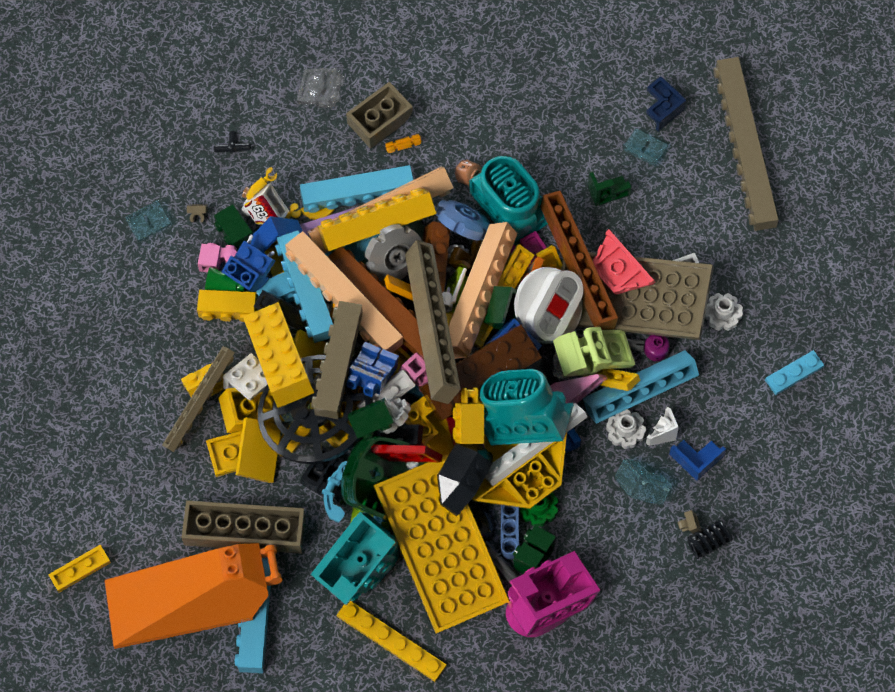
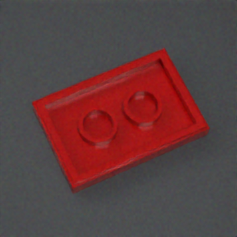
[371,445,443,463]

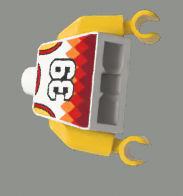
[241,167,301,225]

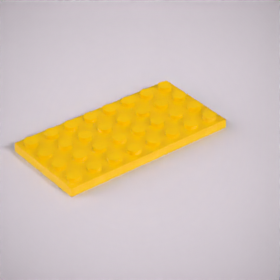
[373,455,509,633]

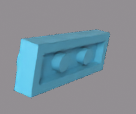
[765,350,824,395]

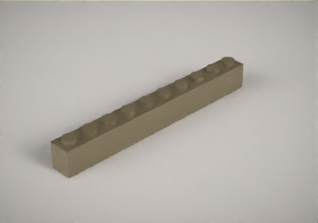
[713,57,778,231]
[405,240,461,404]

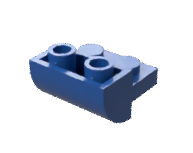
[221,241,276,292]

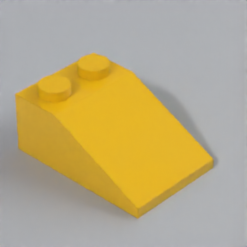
[218,388,288,433]

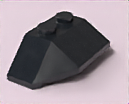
[437,444,493,516]

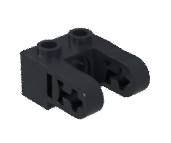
[300,446,345,506]

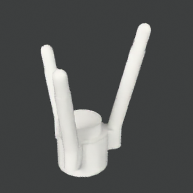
[442,268,467,312]

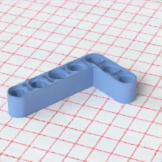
[501,505,519,560]

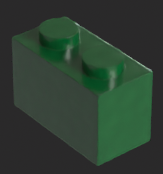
[213,204,253,249]
[348,398,395,439]

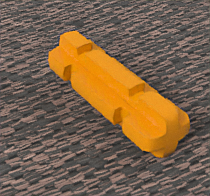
[385,134,422,153]

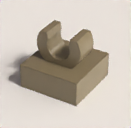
[187,204,208,222]
[678,510,701,534]

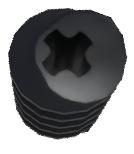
[687,520,733,559]

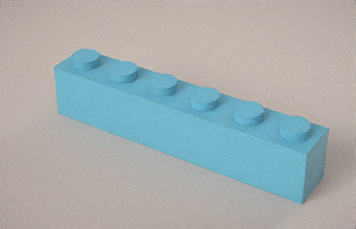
[300,165,413,213]
[275,231,333,343]
[582,350,699,424]
[235,557,271,673]

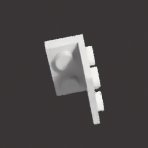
[223,353,267,400]

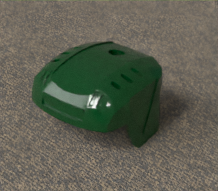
[341,436,428,521]

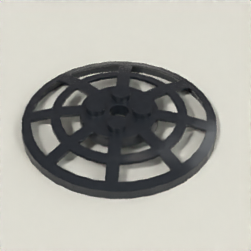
[258,355,373,464]

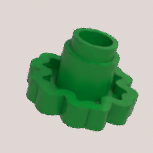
[519,492,558,527]

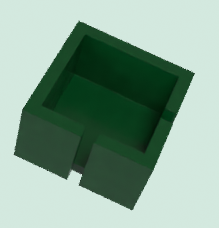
[513,525,556,574]

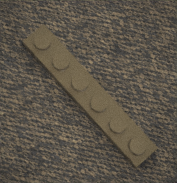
[162,346,235,452]

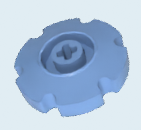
[435,200,490,241]

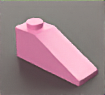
[550,374,607,404]

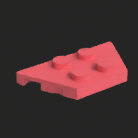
[593,229,656,295]

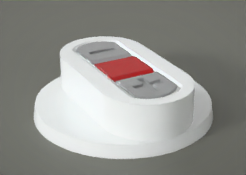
[514,267,583,344]

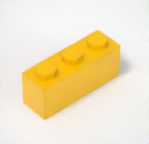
[197,290,257,322]

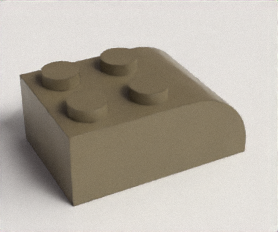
[346,82,413,149]

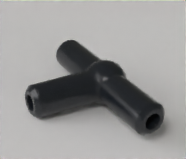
[214,131,251,153]

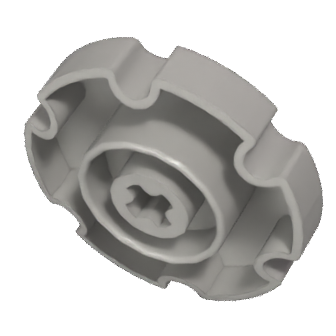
[365,224,422,281]

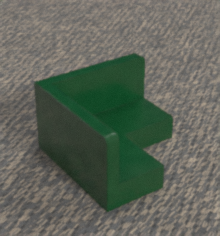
[588,171,631,206]
[484,286,517,329]

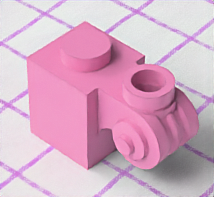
[198,243,237,272]
[399,353,428,391]

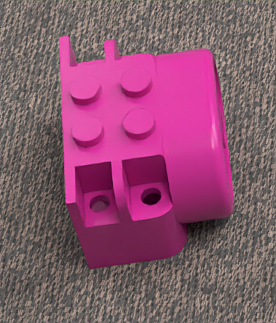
[506,551,600,638]

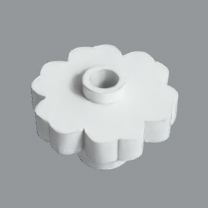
[705,293,743,331]
[379,397,411,434]
[606,409,646,449]

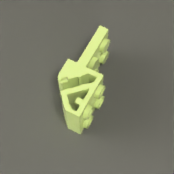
[553,327,635,376]

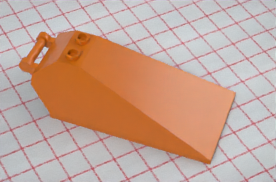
[105,543,282,649]

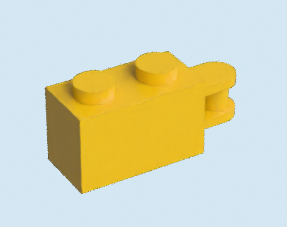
[453,388,484,444]

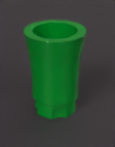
[205,267,245,292]

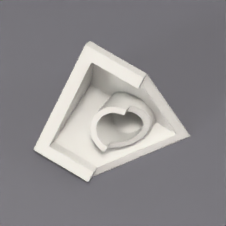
[646,407,678,446]

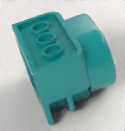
[469,156,548,246]
[480,369,574,445]
[310,512,399,605]

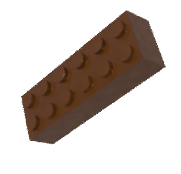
[419,325,542,421]

